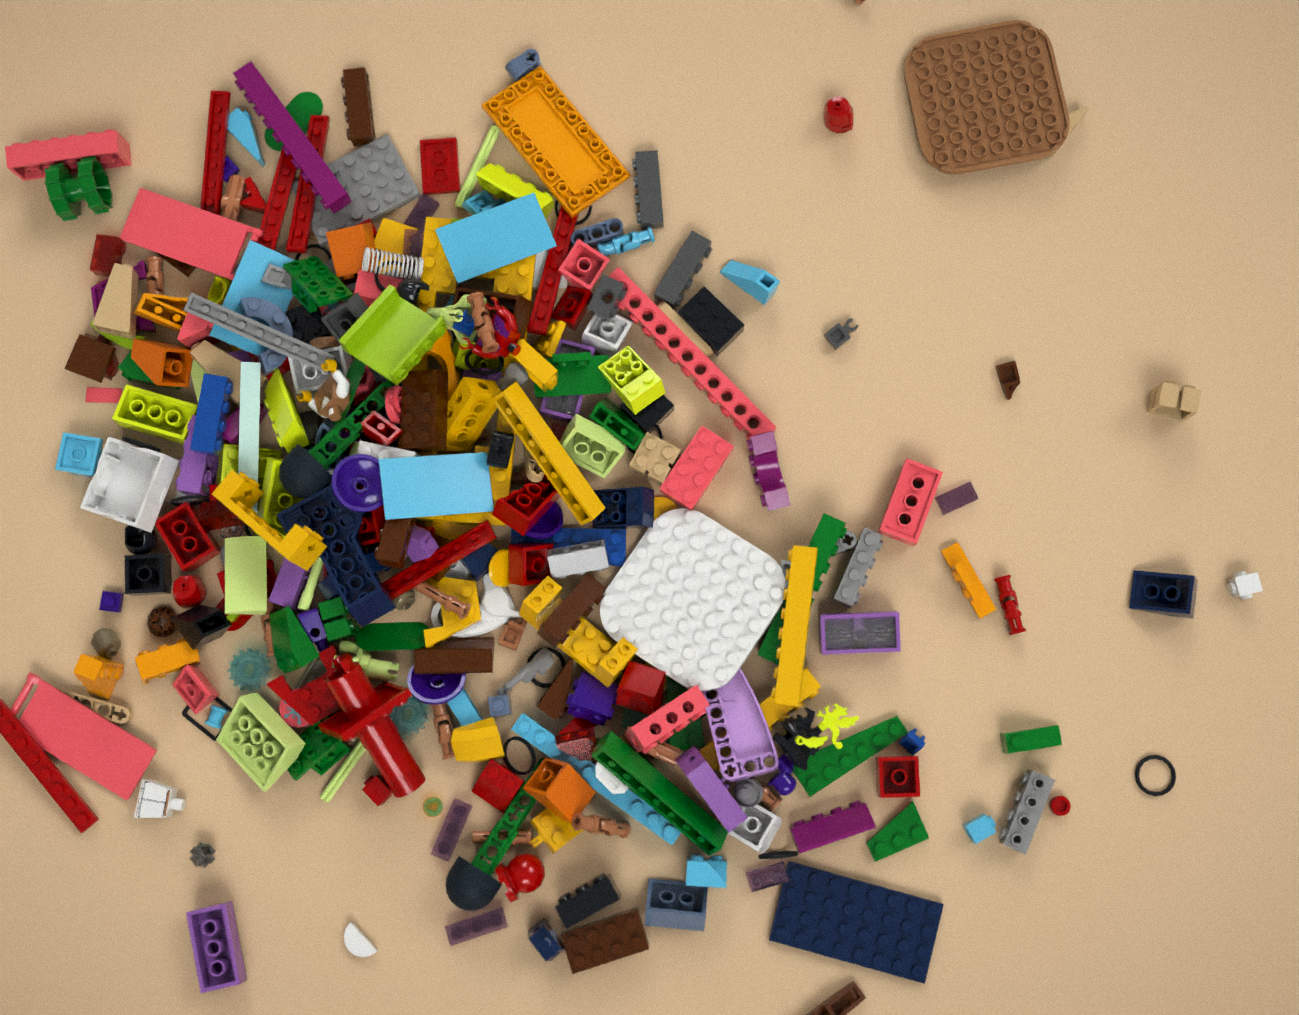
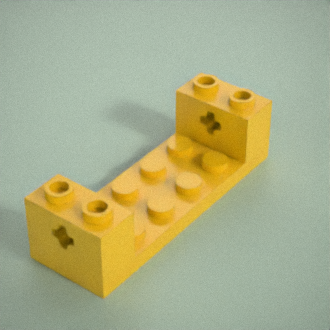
[212,470,327,571]
[519,576,638,688]

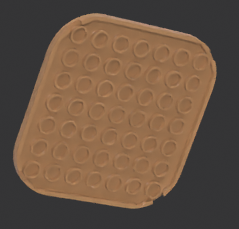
[904,20,1070,175]

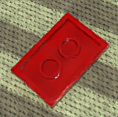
[420,137,460,195]

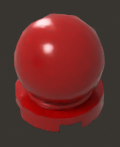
[495,853,545,903]

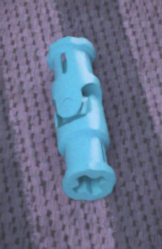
[597,226,655,256]

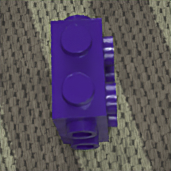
[566,672,619,726]

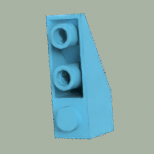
[720,260,780,305]

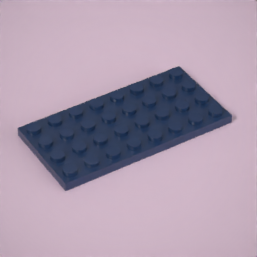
[769,861,944,984]

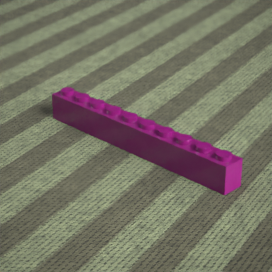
[233,61,352,214]

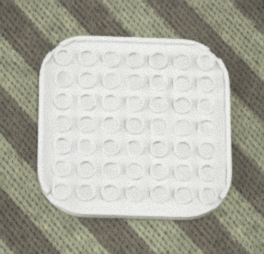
[600,508,786,692]

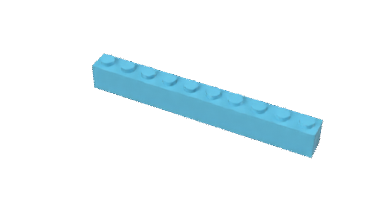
[511,713,681,845]

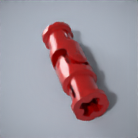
[993,575,1026,635]

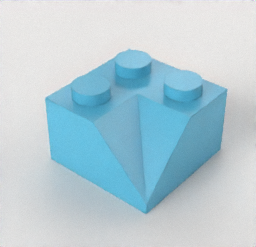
[686,854,727,888]

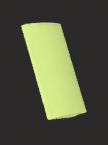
[224,536,267,615]

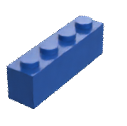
[190,374,233,456]

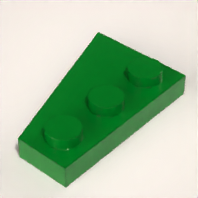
[866,801,929,862]

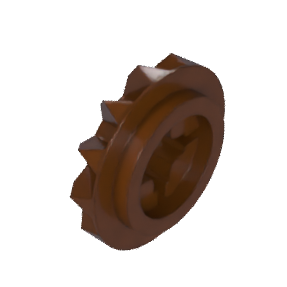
[146,607,177,637]

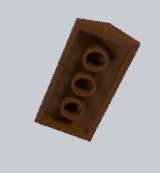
[414,637,495,675]

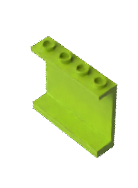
[339,284,447,385]

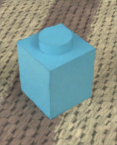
[962,813,996,844]

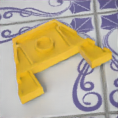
[423,577,482,648]

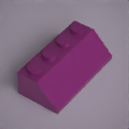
[789,800,876,853]

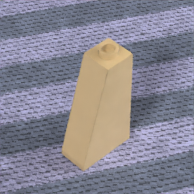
[92,263,138,339]
[190,340,268,406]

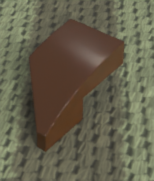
[995,361,1021,400]

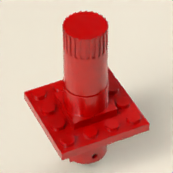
[318,653,426,798]

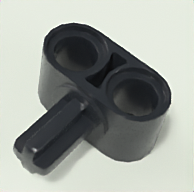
[487,430,514,469]

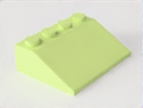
[216,692,306,792]

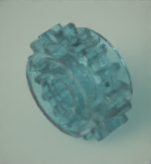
[227,648,272,691]
[389,696,431,736]

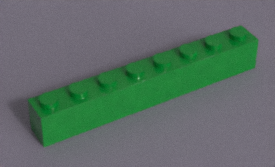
[757,513,847,665]
[591,731,728,856]

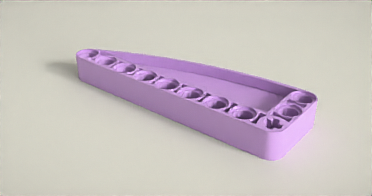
[702,668,779,782]

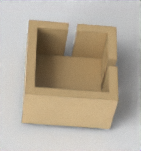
[1147,381,1202,420]
[629,432,681,485]

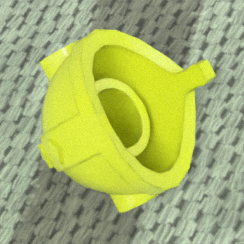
[207,276,232,305]

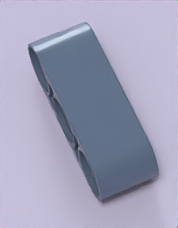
[571,218,624,248]

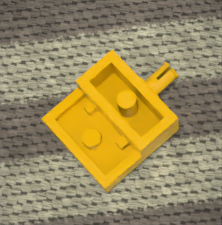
[529,809,583,854]

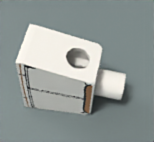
[134,779,186,818]

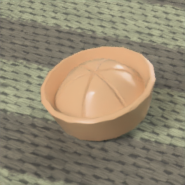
[309,336,341,350]

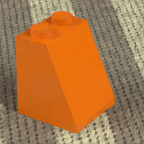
[325,222,377,280]
[131,339,193,387]
[523,757,596,824]

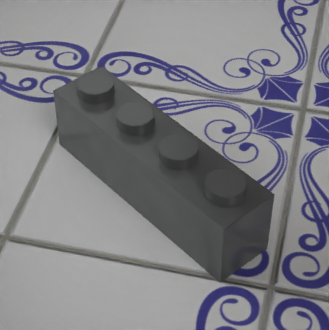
[632,150,664,230]
[654,231,712,309]

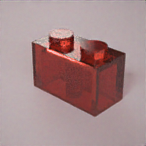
[90,234,126,277]

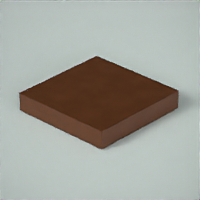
[64,334,116,383]

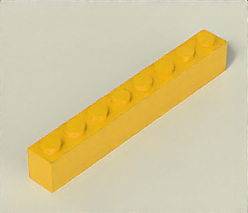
[492,381,605,526]
[771,545,818,706]
[699,668,821,772]

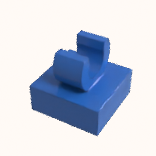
[452,310,475,337]
[898,728,926,756]

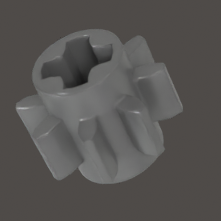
[189,842,215,868]

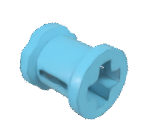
[204,705,228,729]

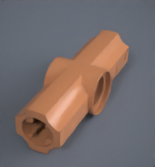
[221,175,246,222]
[621,726,682,767]

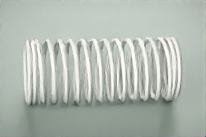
[362,247,424,280]

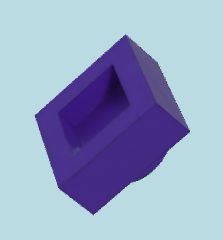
[223,155,240,183]
[99,591,124,613]

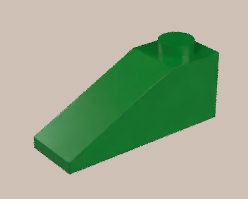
[118,350,181,390]
[589,398,645,451]
[1000,725,1062,754]

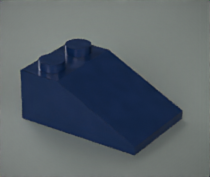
[1129,570,1198,619]

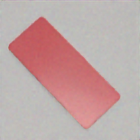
[85,387,122,403]

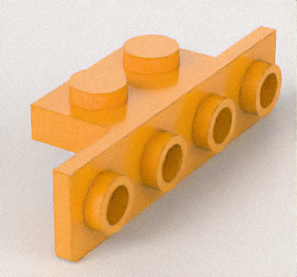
[941,542,996,619]

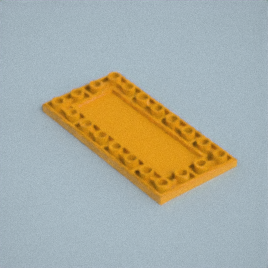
[481,66,631,218]

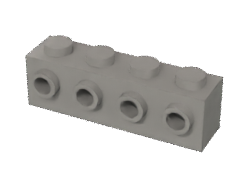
[832,527,884,608]
[999,770,1055,854]

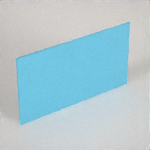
[435,193,557,283]
[210,240,296,356]
[379,452,494,520]

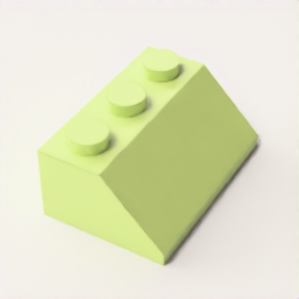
[560,414,625,478]

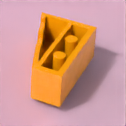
[133,293,188,333]
[134,638,201,685]
[73,654,124,701]

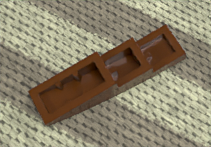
[806,981,866,1015]

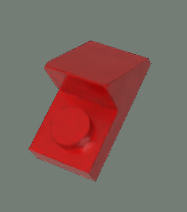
[239,177,267,214]

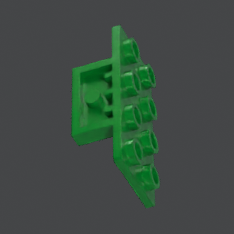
[283,256,353,313]
[534,352,612,398]
[287,709,351,781]

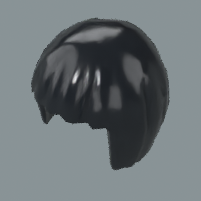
[397,278,429,310]
[124,525,157,555]

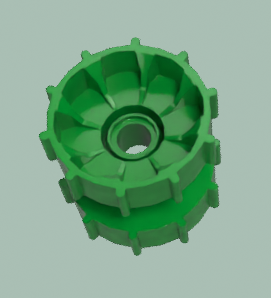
[44,156,113,222]

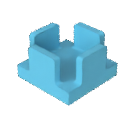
[55,432,103,478]

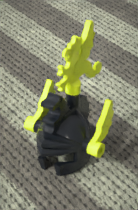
[772,703,859,771]

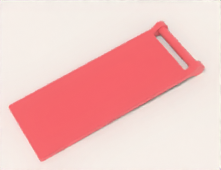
[120,188,263,281]
[10,673,157,800]

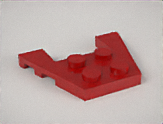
[267,645,341,725]

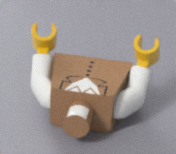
[296,359,350,421]

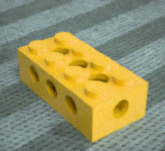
[447,377,501,452]

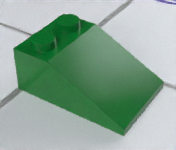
[269,606,320,673]

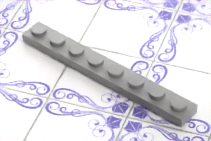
[184,292,336,374]

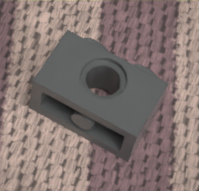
[587,274,627,322]

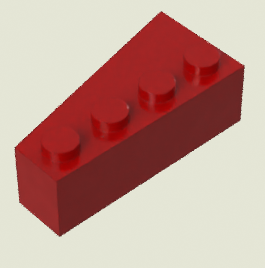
[492,475,560,536]

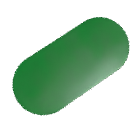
[264,92,323,151]
[332,358,365,425]
[356,622,430,651]

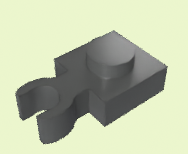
[824,318,858,350]

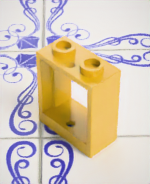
[509,339,558,392]

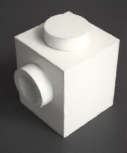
[1227,571,1263,600]

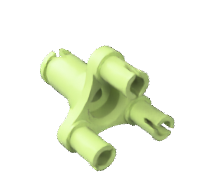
[426,295,487,344]
[332,639,400,682]

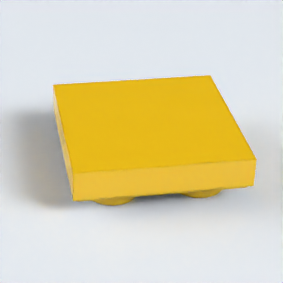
[532,321,566,359]

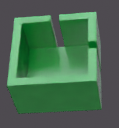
[318,597,360,642]

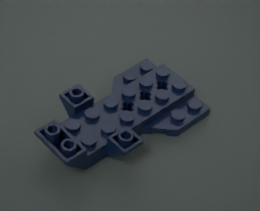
[276,485,396,627]

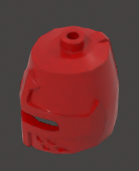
[824,96,854,133]
[172,575,207,609]

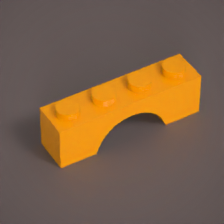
[425,329,459,401]

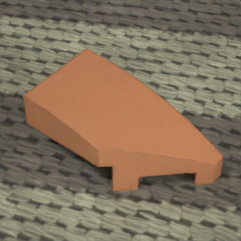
[498,617,527,651]

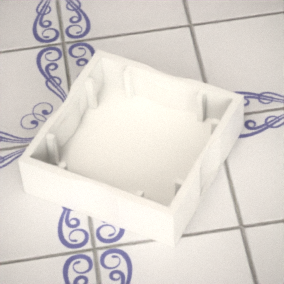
[80,437,179,532]

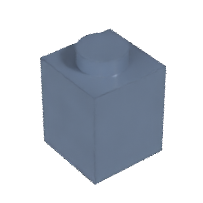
[488,695,512,717]

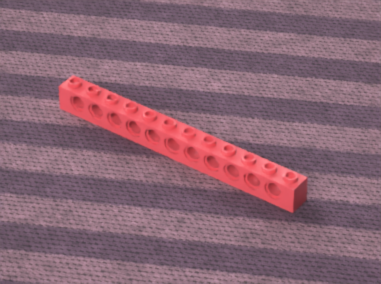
[607,267,776,440]

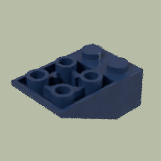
[593,487,654,529]

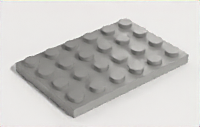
[292,134,421,247]

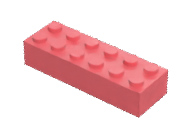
[5,129,132,181]

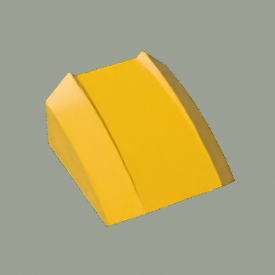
[451,717,505,763]

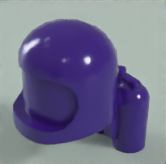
[767,754,796,796]

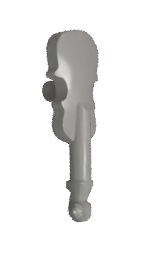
[496,362,528,391]
[497,648,554,696]

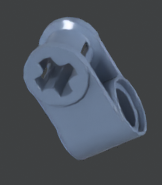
[505,49,541,82]

